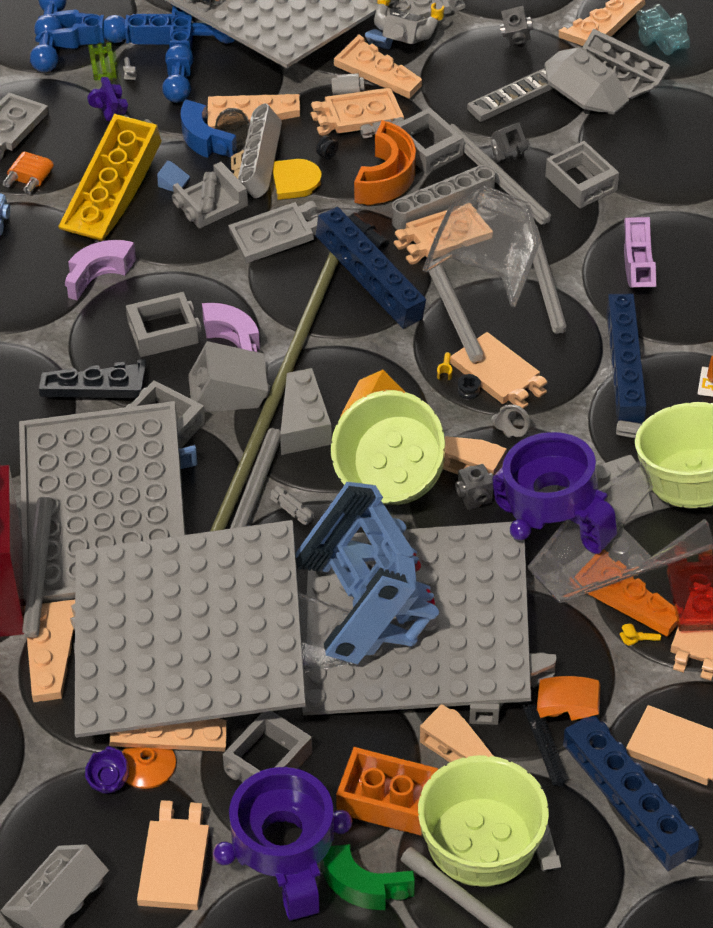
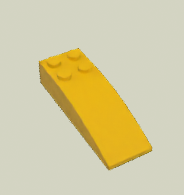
[58,114,162,241]

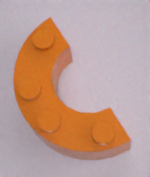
[354,120,416,206]

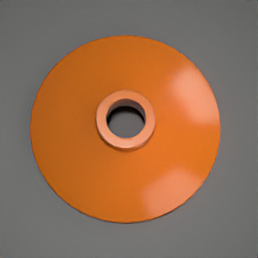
[122,747,176,789]

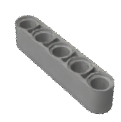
[238,103,282,198]
[392,165,495,230]

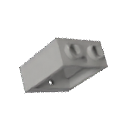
[396,108,464,174]
[545,141,619,208]
[126,292,201,357]
[125,381,205,449]
[223,711,313,782]

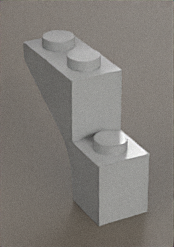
[469,653,556,725]

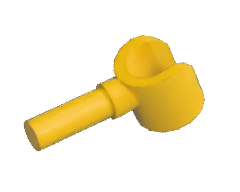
[437,352,452,380]
[620,624,661,646]

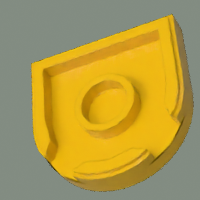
[272,159,321,200]

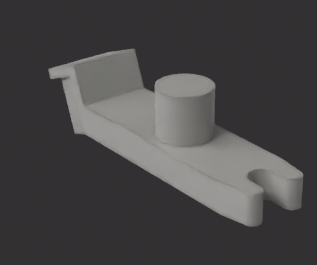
[536,823,561,871]

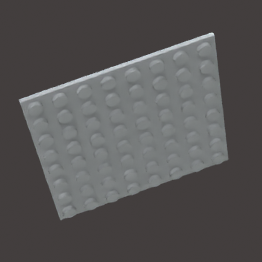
[165,0,396,68]
[75,520,306,738]
[303,522,531,716]

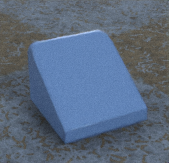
[365,29,393,49]
[157,161,190,192]
[179,445,197,469]

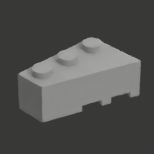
[280,368,332,455]

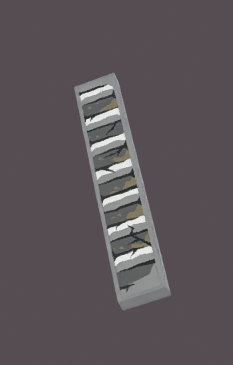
[467,68,553,122]

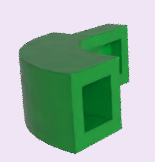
[320,844,414,910]

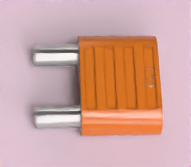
[3,152,54,194]

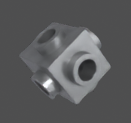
[500,6,534,45]
[455,464,493,510]

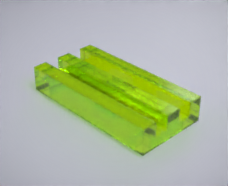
[88,42,116,80]

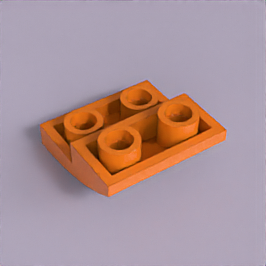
[537,676,601,721]

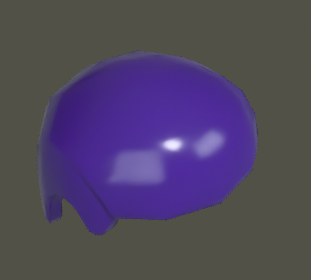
[85,746,129,794]

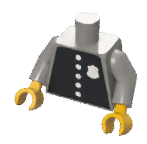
[374,0,444,44]

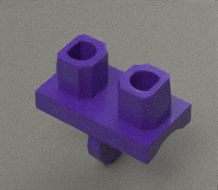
[87,77,128,121]

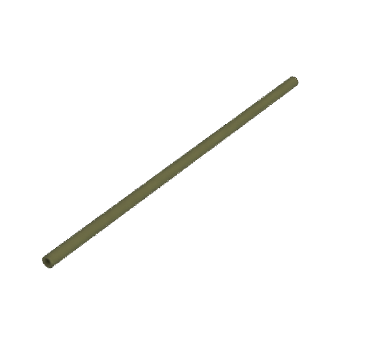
[210,252,339,532]

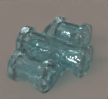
[636,4,690,55]

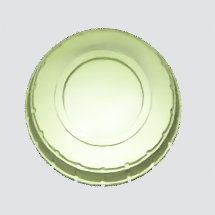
[331,390,446,505]
[635,402,713,508]
[418,755,549,887]

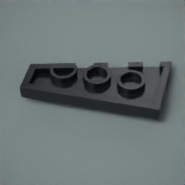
[39,359,147,399]

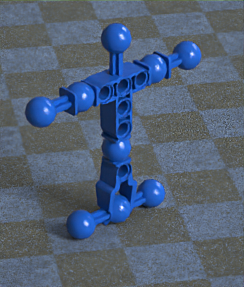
[30,0,235,103]

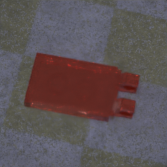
[667,545,713,631]

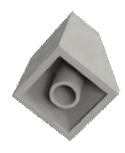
[189,341,270,413]

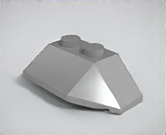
[582,29,671,100]
[544,47,629,115]

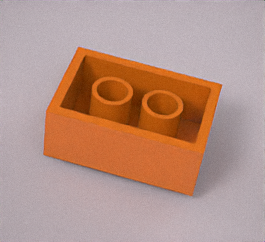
[336,747,438,836]

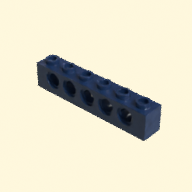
[315,206,426,329]
[606,294,646,424]
[563,715,699,871]

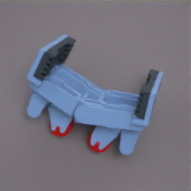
[295,482,439,664]

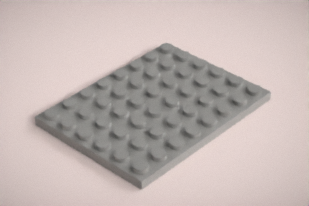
[19,401,185,604]

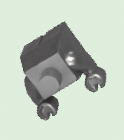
[491,123,528,163]

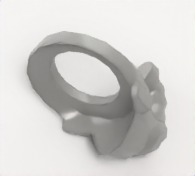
[491,405,530,438]

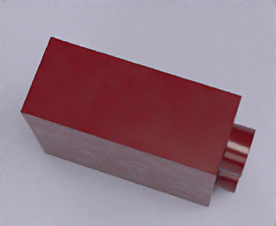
[0,465,25,637]

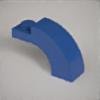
[181,99,237,158]

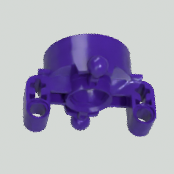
[492,432,617,554]
[213,767,352,921]

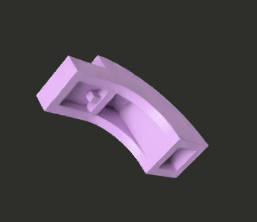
[624,217,656,288]
[65,240,136,300]
[202,303,260,352]

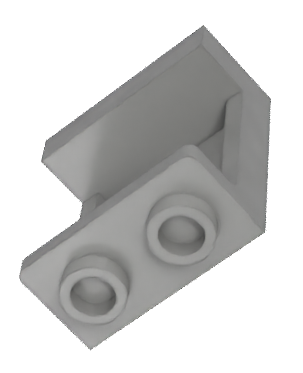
[172,162,248,229]

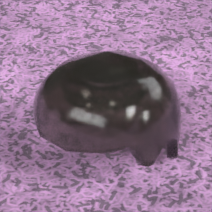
[215,108,250,145]

